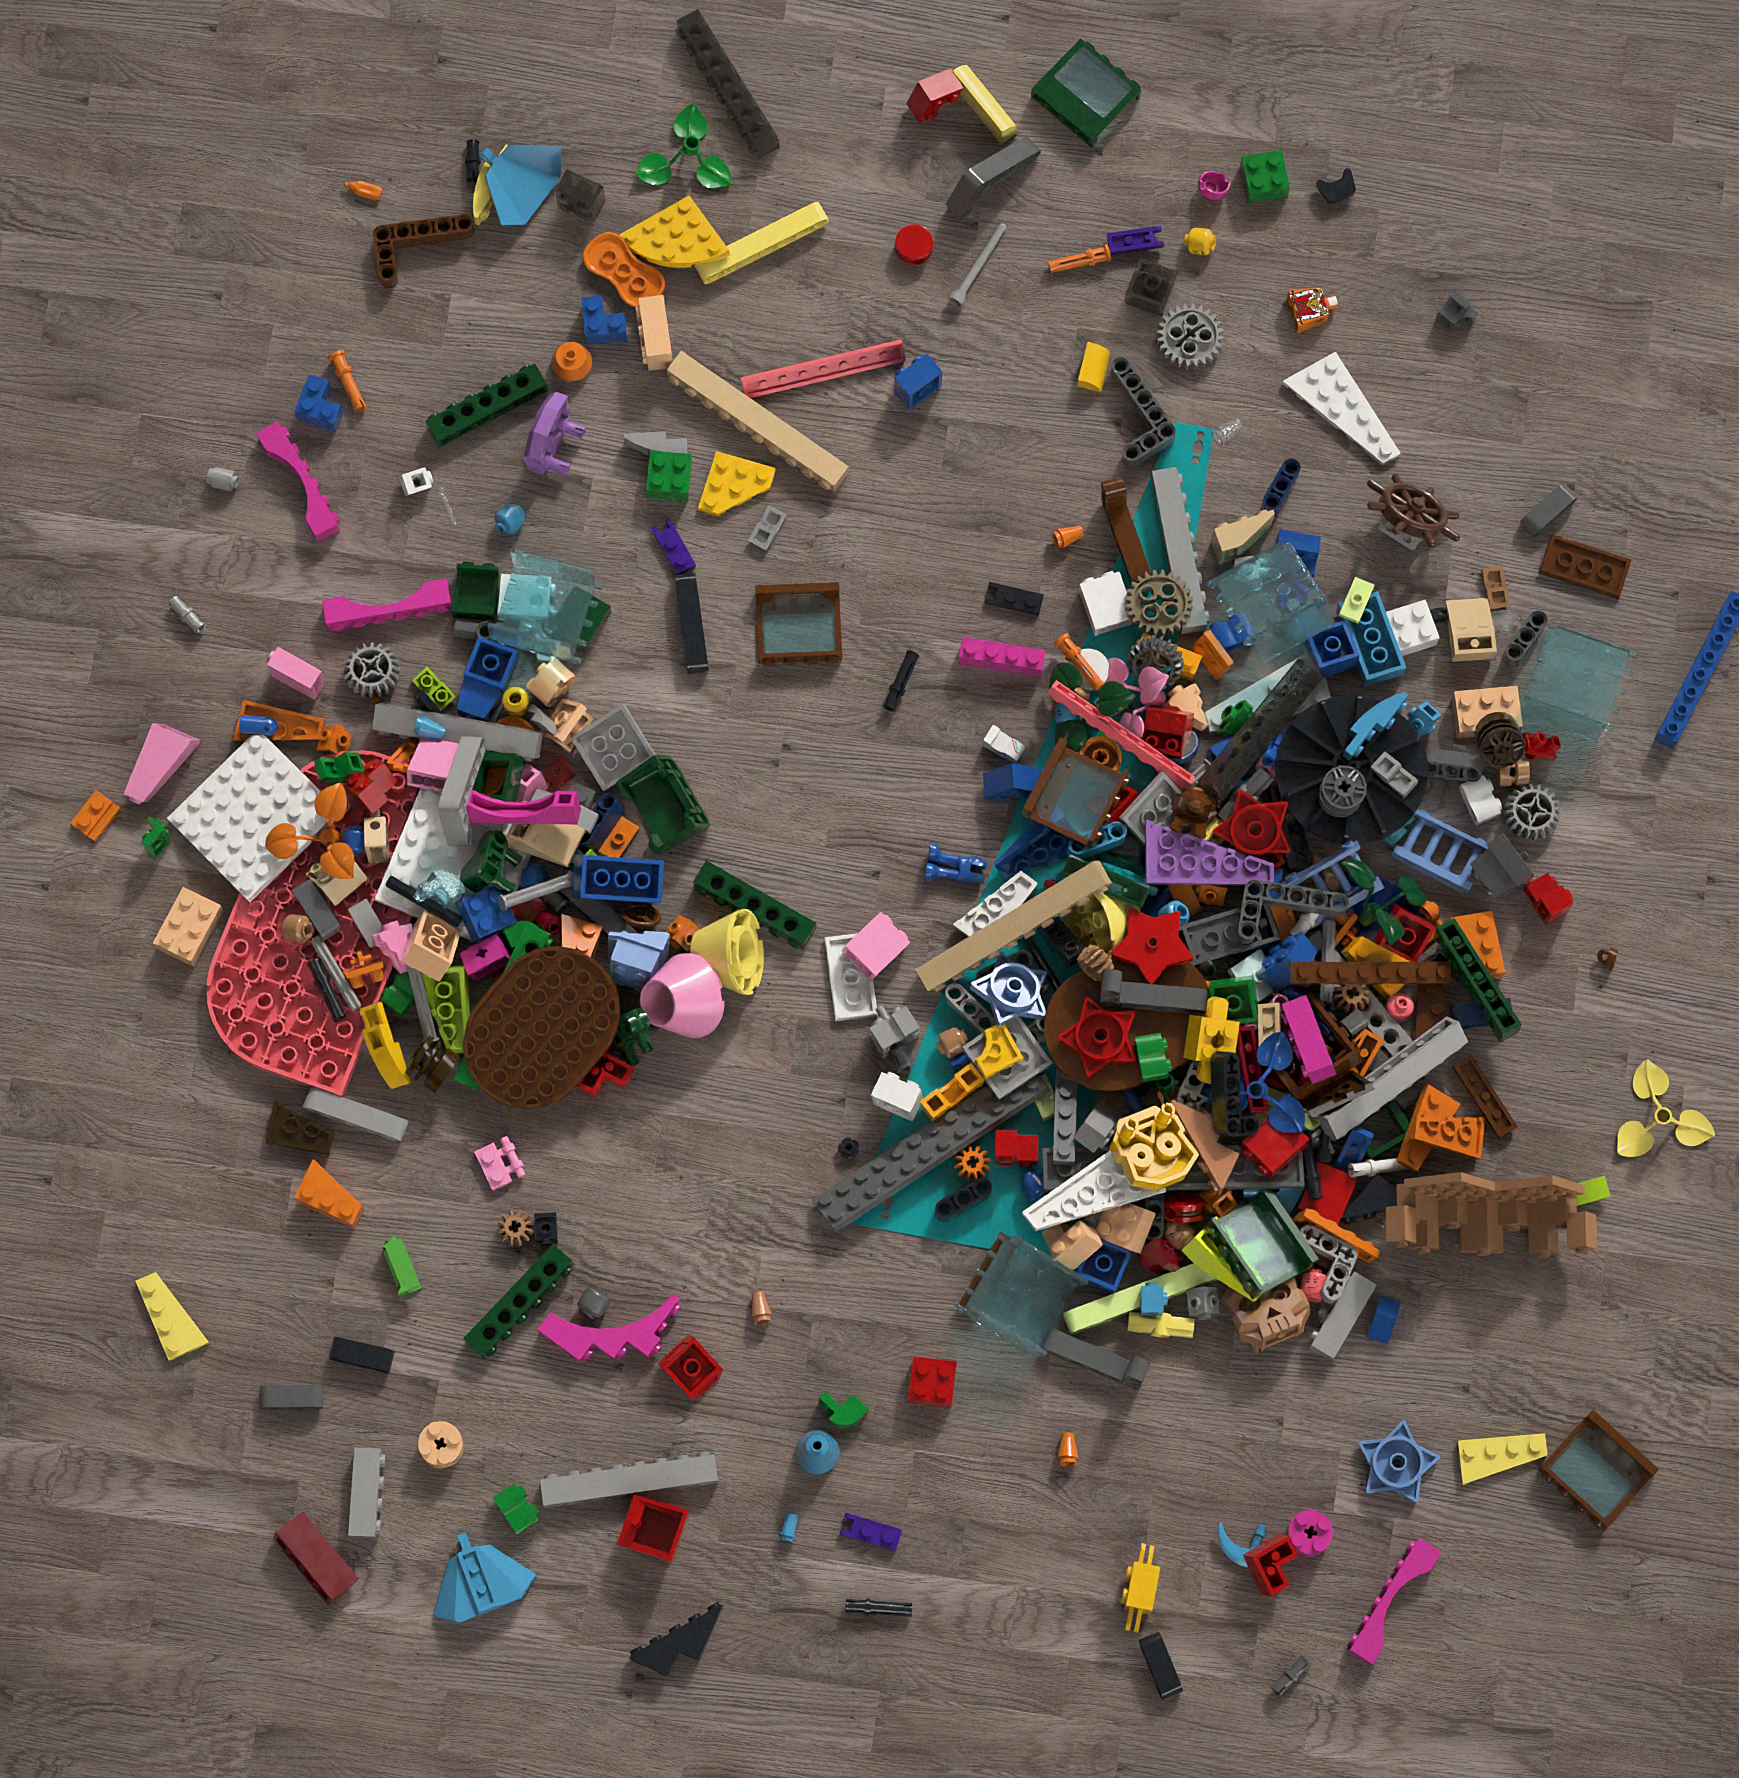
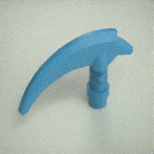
[1218,1523,1267,1568]

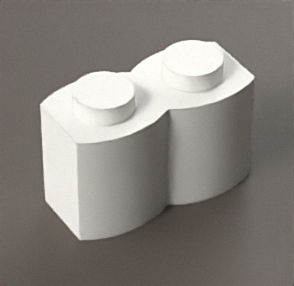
[1459,775,1502,826]

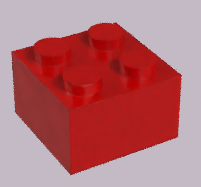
[1374,904,1436,962]
[908,1356,957,1408]

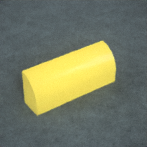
[953,65,1018,144]

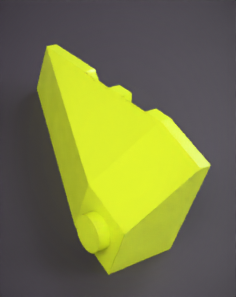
[1182,1216,1263,1302]

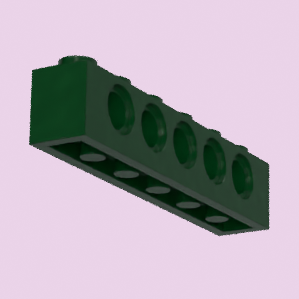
[425,364,548,448]
[693,860,817,949]
[1433,918,1522,1042]
[463,1243,573,1359]

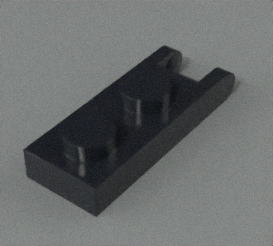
[984,582,1044,616]

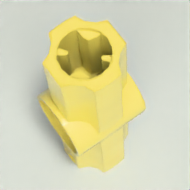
[1127,1312,1194,1338]

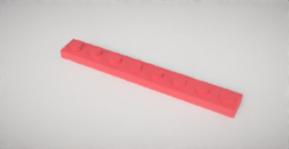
[741,340,906,398]
[1048,680,1195,790]

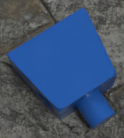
[457,677,503,722]

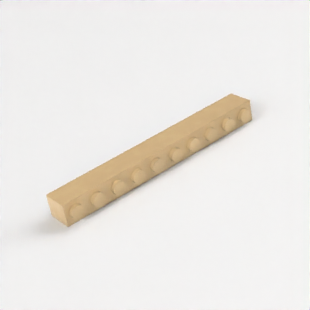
[666,351,849,492]
[915,861,1112,993]

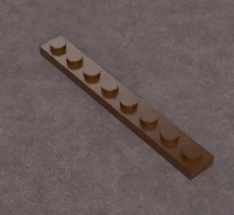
[1289,962,1453,985]

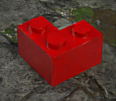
[906,68,964,123]
[345,758,398,814]
[1523,873,1574,925]
[576,1052,635,1100]
[994,1130,1038,1168]
[1243,1534,1298,1596]

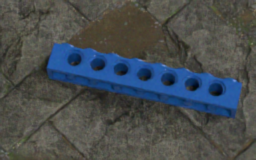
[1654,591,1739,749]

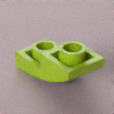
[411,667,456,710]
[1576,1176,1611,1206]

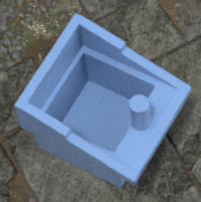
[607,931,670,992]

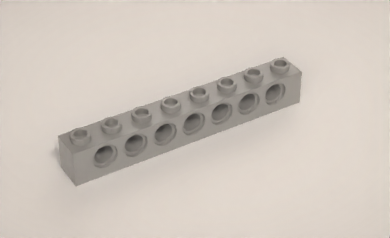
[1308,930,1413,1059]

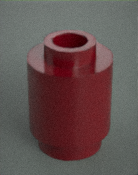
[532,911,561,937]

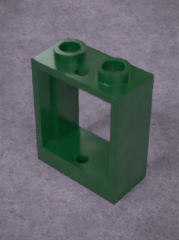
[472,752,525,802]
[1347,1099,1410,1160]

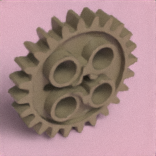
[1125,570,1193,637]

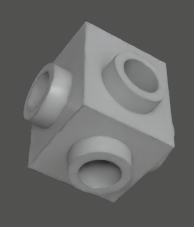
[1186,1286,1219,1320]

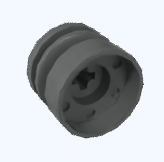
[1318,766,1367,817]

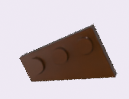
[1415,984,1450,1040]

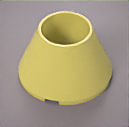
[690,909,764,995]

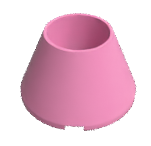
[640,953,725,1038]

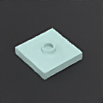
[1227,949,1273,1002]

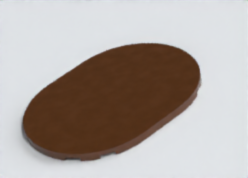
[463,946,620,1109]
[1044,957,1211,1092]

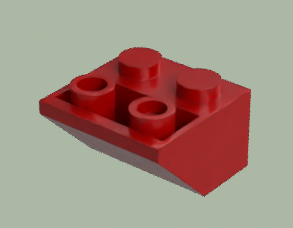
[1143,706,1194,757]

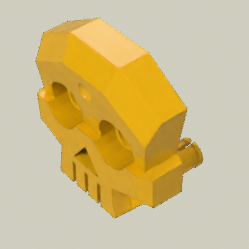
[1109,1103,1199,1191]

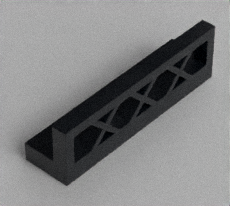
[1268,787,1312,874]

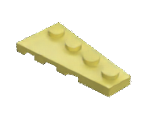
[136,1272,209,1361]
[1457,1433,1547,1485]

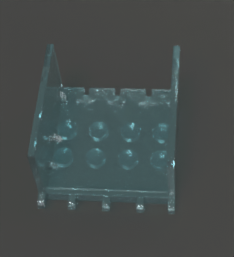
[1207,542,1335,664]
[488,548,604,664]
[1520,626,1638,741]
[955,1233,1089,1358]

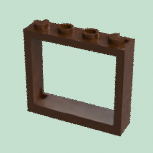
[1255,992,1362,1103]

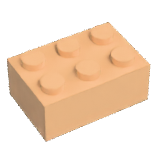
[635,295,672,371]
[1451,686,1523,739]
[153,887,224,967]
[402,909,462,982]

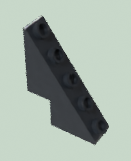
[1026,897,1086,969]
[1340,1170,1421,1225]
[629,1602,723,1677]

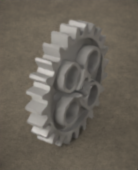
[1157,303,1224,369]

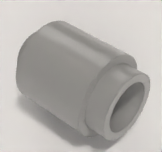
[206,467,239,491]

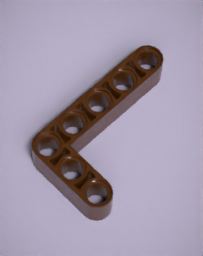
[373,214,475,288]
[1101,476,1152,583]

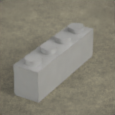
[1309,1271,1377,1362]
[348,1447,386,1539]

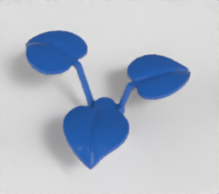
[1207,1032,1305,1133]

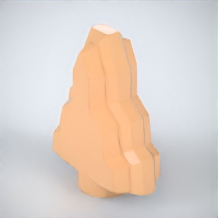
[1162,683,1208,732]

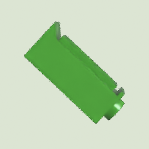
[381,1237,422,1298]

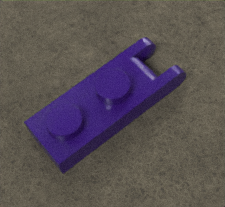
[1106,226,1165,255]
[651,518,696,575]
[839,1513,902,1551]

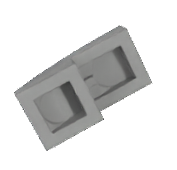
[748,505,788,551]
[527,704,557,735]
[1371,752,1418,798]
[348,899,382,949]

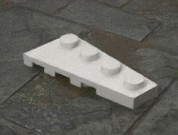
[953,871,1038,937]

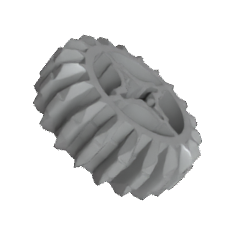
[343,642,400,699]
[1504,784,1561,841]

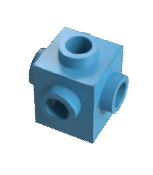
[1407,701,1442,737]

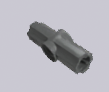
[453,619,519,648]
[1217,768,1273,821]

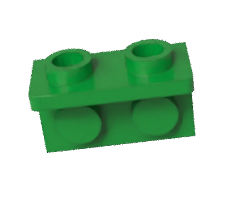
[141,816,172,859]

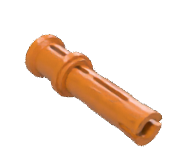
[1048,244,1112,274]
[327,350,366,413]
[1053,633,1105,692]

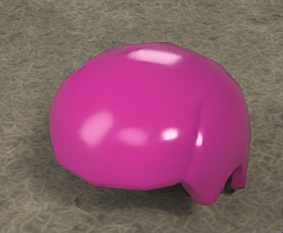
[1198,171,1231,200]

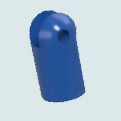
[239,715,278,736]

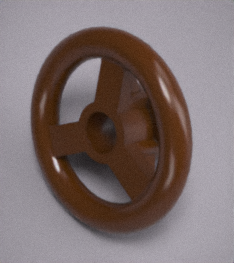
[619,903,662,932]

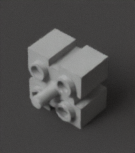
[869,1005,920,1058]

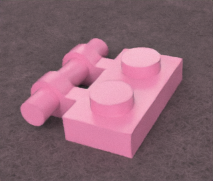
[474,1136,526,1191]

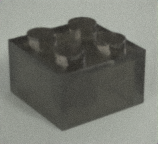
[556,169,605,222]
[1124,258,1178,317]

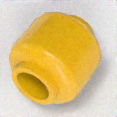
[1184,227,1216,256]
[502,687,530,717]

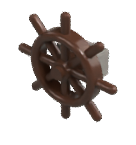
[1367,474,1460,551]

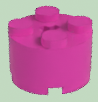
[1286,1510,1333,1557]

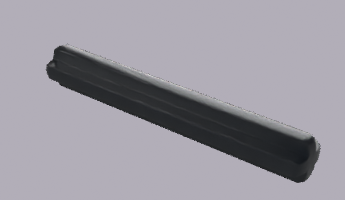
[385,876,462,927]

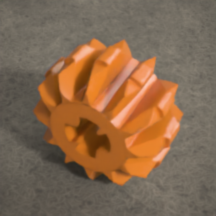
[954,1145,991,1182]

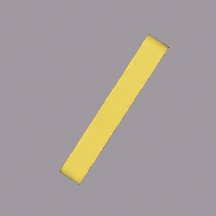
[694,202,829,284]

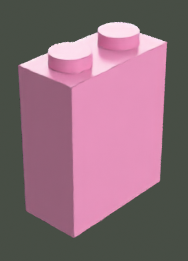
[267,647,326,700]
[407,737,459,792]
[841,912,910,981]

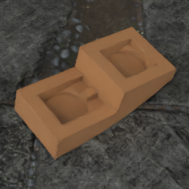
[1481,566,1510,610]

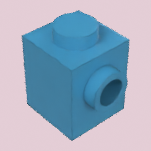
[1140,1283,1168,1316]

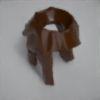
[1170,789,1217,839]

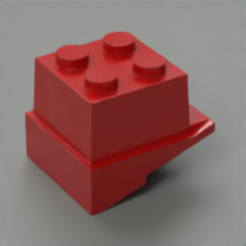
[617,1494,689,1563]

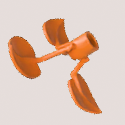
[265,783,354,879]

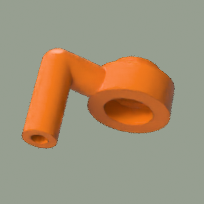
[1419,901,1442,945]

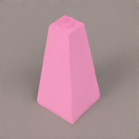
[124,723,201,804]

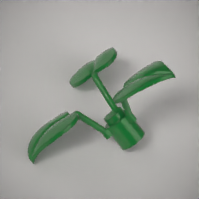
[636,103,732,189]

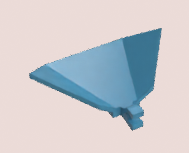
[479,144,561,226]
[433,1532,537,1623]

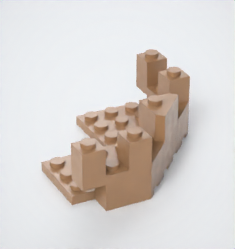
[1386,1172,1597,1258]

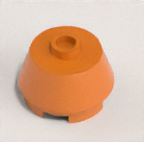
[551,342,592,382]

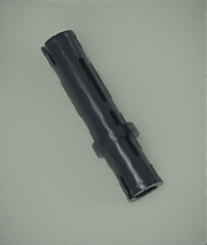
[883,650,919,712]
[307,958,346,1022]
[1302,1135,1323,1201]
[845,1598,912,1617]

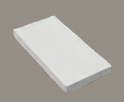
[824,933,878,1022]

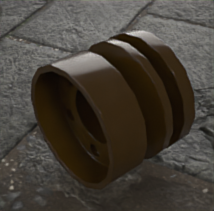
[1474,712,1525,768]
[405,1036,460,1093]

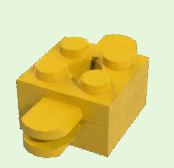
[1183,997,1240,1084]
[1121,1543,1160,1633]

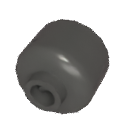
[577,1286,610,1320]

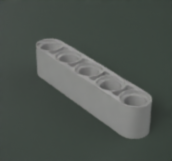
[303,1087,409,1142]

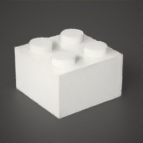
[1386,600,1440,656]
[871,1072,923,1122]

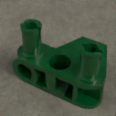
[458,830,523,895]
[613,1008,659,1066]

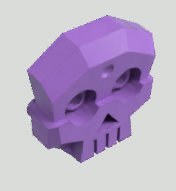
[524,392,586,476]

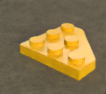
[698,451,776,516]

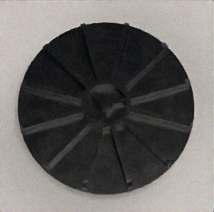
[1275,694,1428,845]

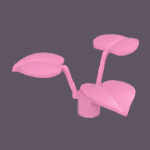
[1105,658,1169,739]

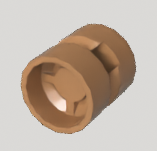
[1496,759,1530,787]

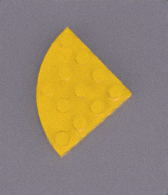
[620,196,730,268]

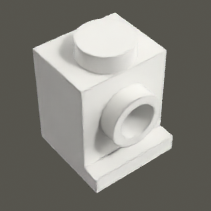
[398,467,433,496]

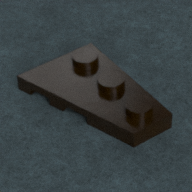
[1301,1070,1374,1118]
[265,1101,334,1155]

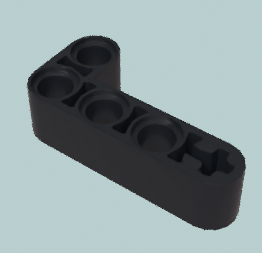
[1210,1051,1259,1137]

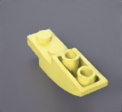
[473,144,508,226]

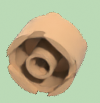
[525,657,576,707]
[418,1421,464,1469]

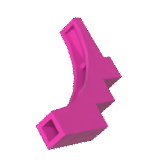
[538,1294,681,1364]

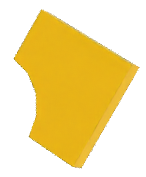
[975,1024,1023,1079]

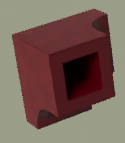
[1137,1237,1182,1274]

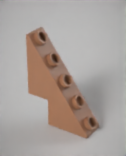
[1171,1100,1240,1195]

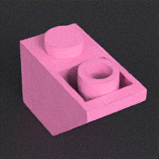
[516,763,549,802]

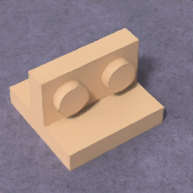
[539,699,594,753]

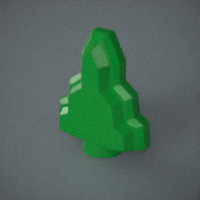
[1218,700,1267,742]

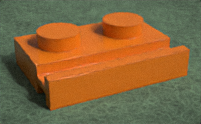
[1192,630,1234,681]
[70,790,121,843]

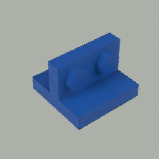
[1272,529,1321,578]

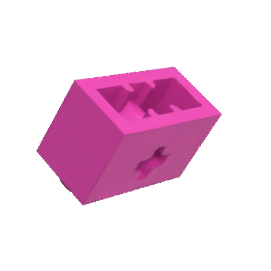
[460,934,511,981]

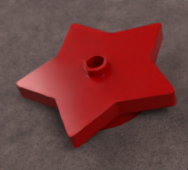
[1212,789,1291,858]
[1111,908,1193,984]
[1057,997,1136,1078]

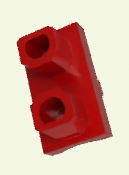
[1522,731,1561,761]

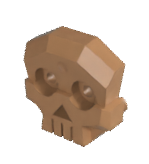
[1221,1265,1311,1353]

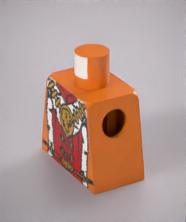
[1286,288,1338,333]

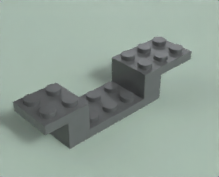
[1149,905,1280,969]

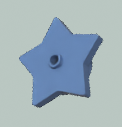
[970,952,1047,1027]
[1358,1420,1440,1503]

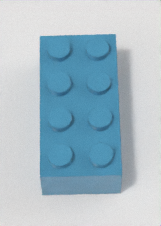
[1336,591,1406,687]

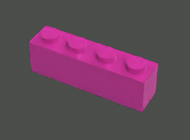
[958,637,1045,677]
[1281,995,1337,1084]

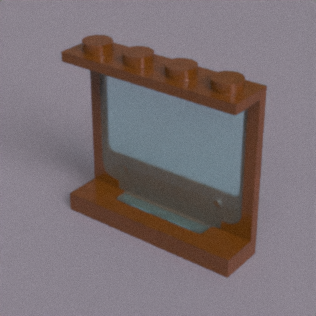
[755,582,842,666]
[1021,737,1130,849]
[1538,1410,1659,1529]

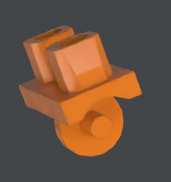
[1321,912,1358,947]
[345,951,384,989]

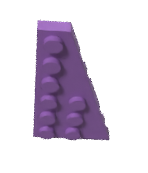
[1145,820,1274,886]

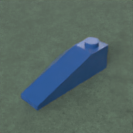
[994,805,1077,880]

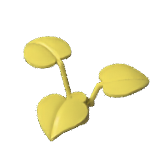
[1617,1059,1715,1157]

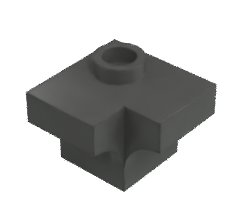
[1436,291,1478,331]

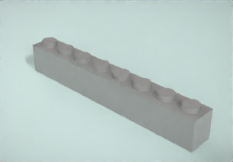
[1151,467,1210,634]
[372,703,543,761]
[1317,1017,1468,1139]
[540,1452,718,1508]

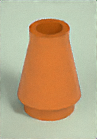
[1051,525,1084,549]
[1057,1432,1079,1466]

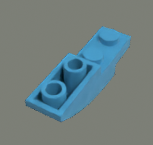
[1343,692,1408,761]

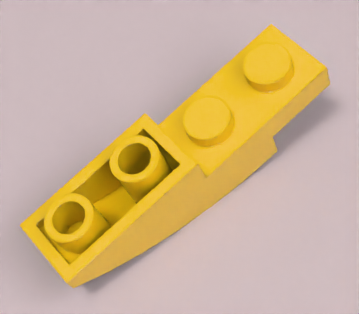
[360,1002,411,1089]

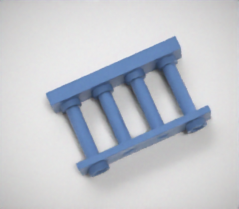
[1390,809,1488,896]
[1283,840,1384,930]

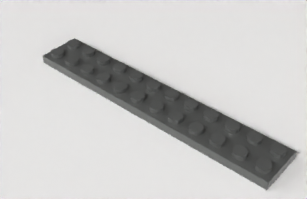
[812,1074,1050,1233]
[1042,1145,1304,1192]

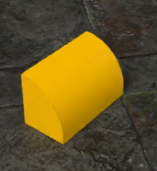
[1077,342,1111,392]

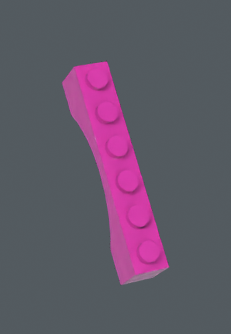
[256,421,340,542]
[322,579,452,631]
[466,790,581,825]
[1348,1538,1441,1666]

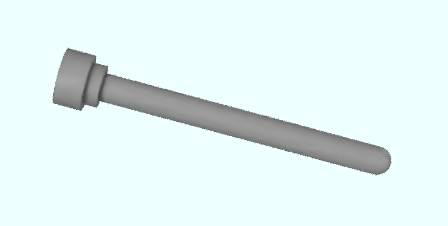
[948,223,1006,307]

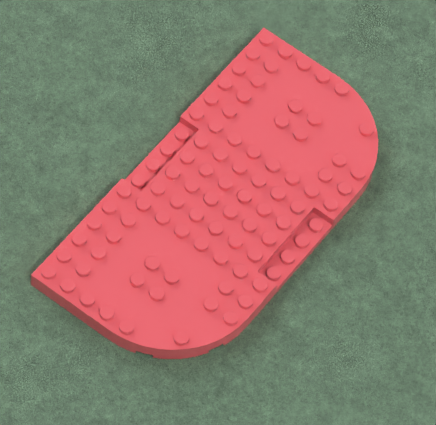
[207,750,420,1097]

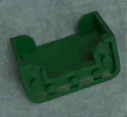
[616,755,710,854]

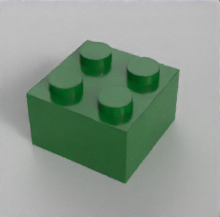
[1240,150,1290,203]
[646,450,693,501]
[1209,975,1258,1024]

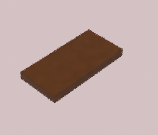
[1539,534,1631,600]

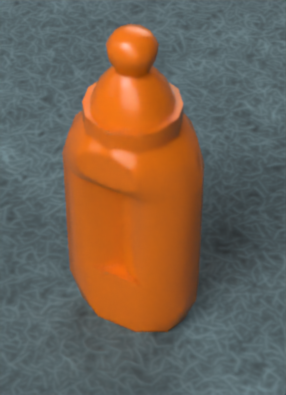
[344,181,383,201]

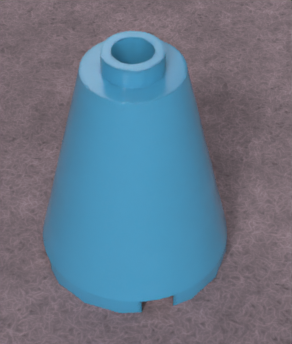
[796,1430,840,1474]

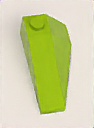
[422,965,470,1053]

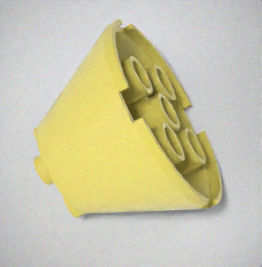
[1063,893,1140,959]

